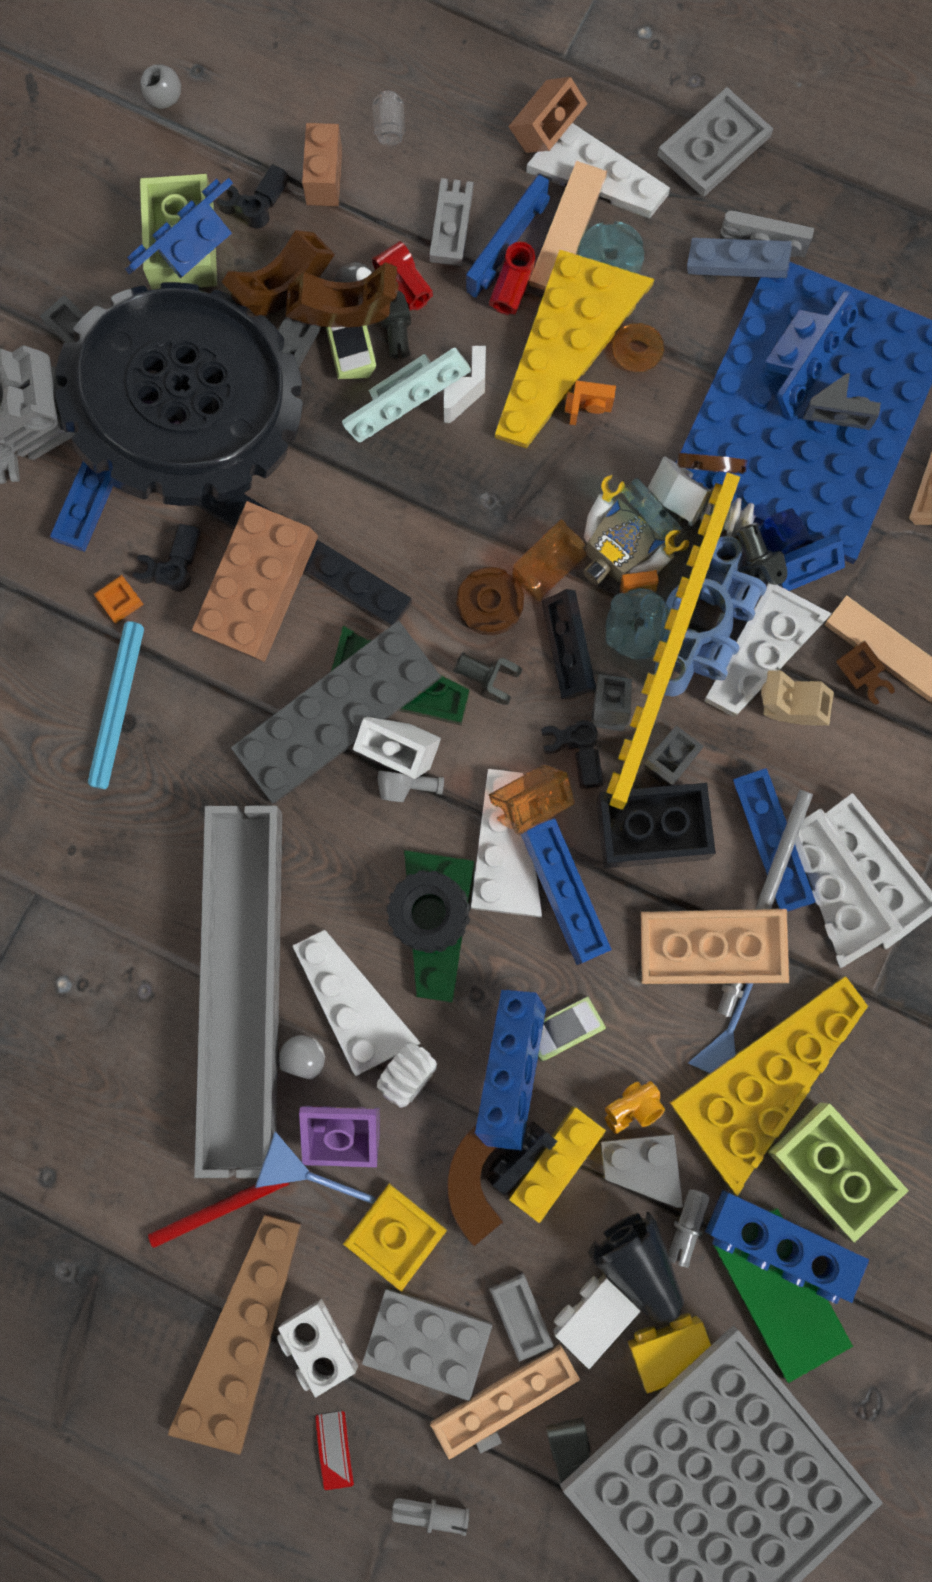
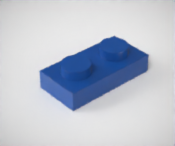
[778,533,845,591]

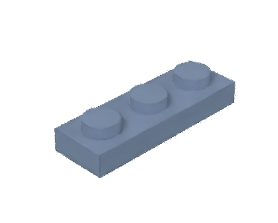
[687,238,792,278]

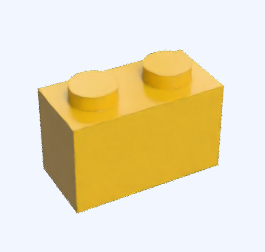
[627,1313,711,1394]

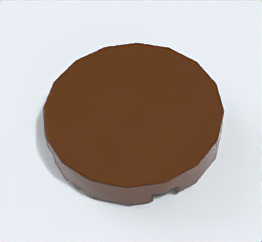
[676,453,748,474]
[456,567,524,635]

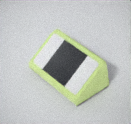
[326,326,376,379]
[538,997,606,1062]

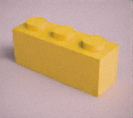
[508,1107,606,1223]

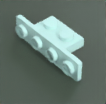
[342,348,471,442]

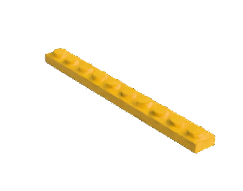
[606,472,740,810]

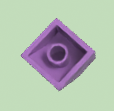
[299,1106,380,1167]

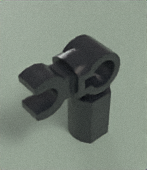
[216,164,290,229]
[132,523,201,591]
[541,720,604,789]

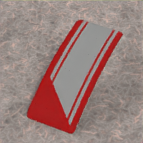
[315,1411,354,1490]

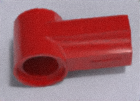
[371,241,433,311]
[489,241,535,316]

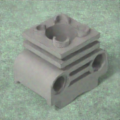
[0,345,76,460]

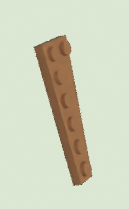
[168,1214,302,1455]

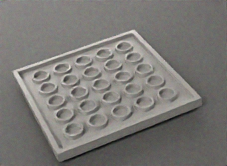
[560,1325,883,1582]

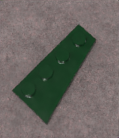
[331,626,470,726]
[404,850,474,1003]

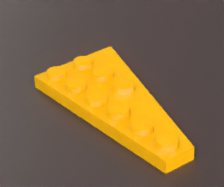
[495,249,654,449]
[669,976,868,1196]

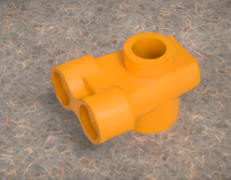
[605,1081,665,1134]

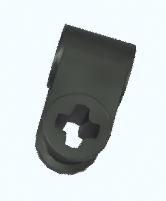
[546,1417,591,1501]

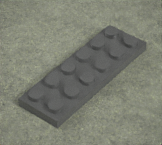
[231,620,442,804]

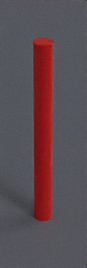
[148,1182,290,1248]

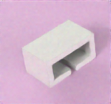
[553,1274,640,1369]

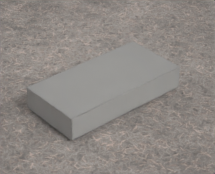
[490,1273,554,1362]

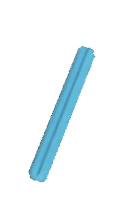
[88,621,144,789]

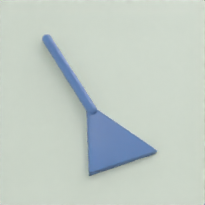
[688,983,753,1073]
[255,1132,376,1204]

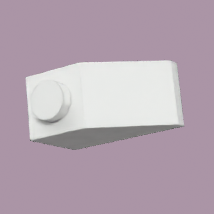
[353,717,441,779]

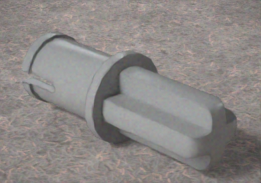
[668,1189,710,1268]
[392,1498,469,1536]

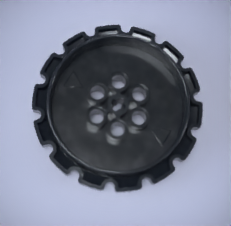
[55,282,303,506]

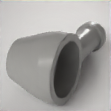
[378,771,444,802]

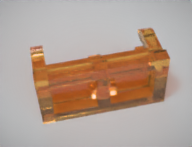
[512,519,586,602]
[488,764,575,835]

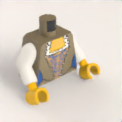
[583,475,689,585]

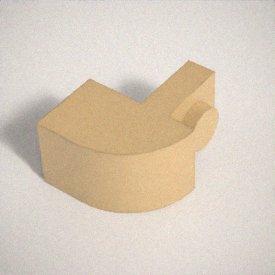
[761,670,834,726]

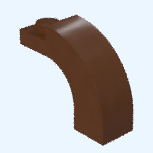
[222,230,335,316]
[286,262,399,328]
[448,1125,503,1246]

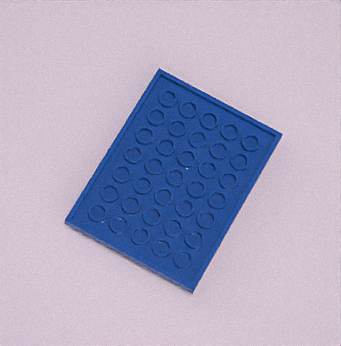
[676,262,932,564]

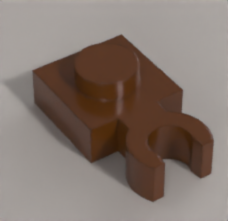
[835,640,895,705]

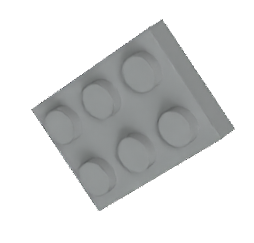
[657,87,773,197]
[362,1287,493,1401]

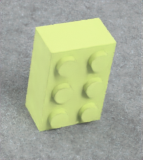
[140,174,217,290]
[767,1103,909,1243]

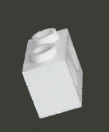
[277,1298,358,1398]

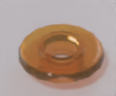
[612,323,665,372]

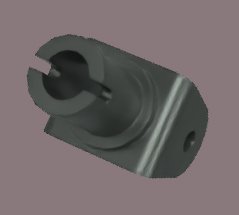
[381,290,411,359]
[736,522,788,587]
[453,652,523,705]

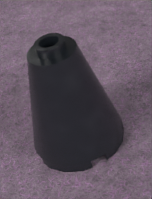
[588,1212,684,1324]

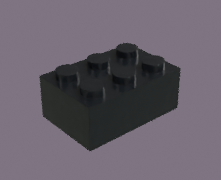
[596,783,716,869]

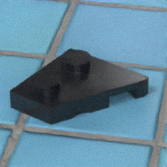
[487,1121,558,1195]

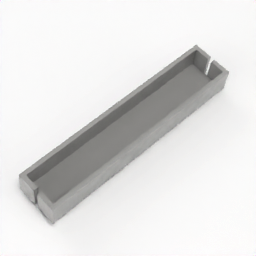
[194,806,282,1178]

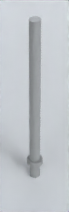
[717,790,813,1017]

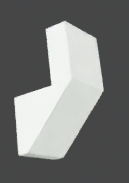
[444,346,486,423]
[648,457,712,522]

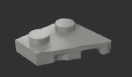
[600,1134,683,1208]

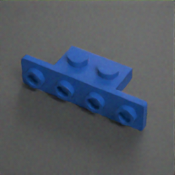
[125,178,233,278]
[765,291,858,417]

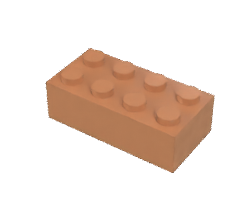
[192,501,318,662]

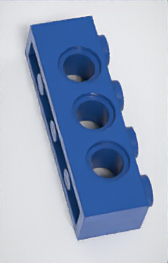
[475,990,546,1150]
[705,1190,869,1304]

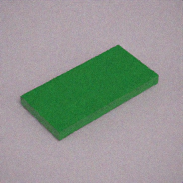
[712,1207,854,1383]

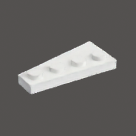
[526,123,670,219]
[704,583,832,718]
[471,769,542,918]
[825,793,932,950]
[795,809,904,969]
[293,930,421,1076]

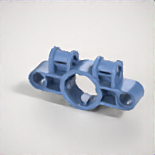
[655,536,767,697]

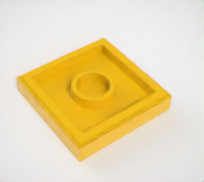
[343,1183,447,1291]

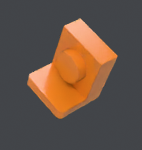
[564,380,616,425]

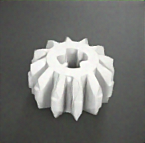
[377,1043,437,1108]

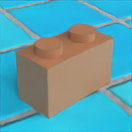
[508,77,587,153]
[302,123,342,206]

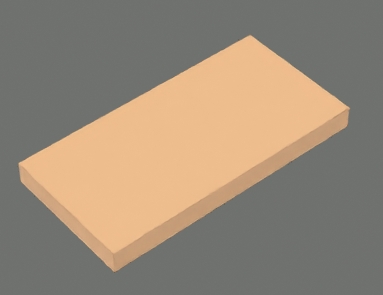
[641,909,789,984]

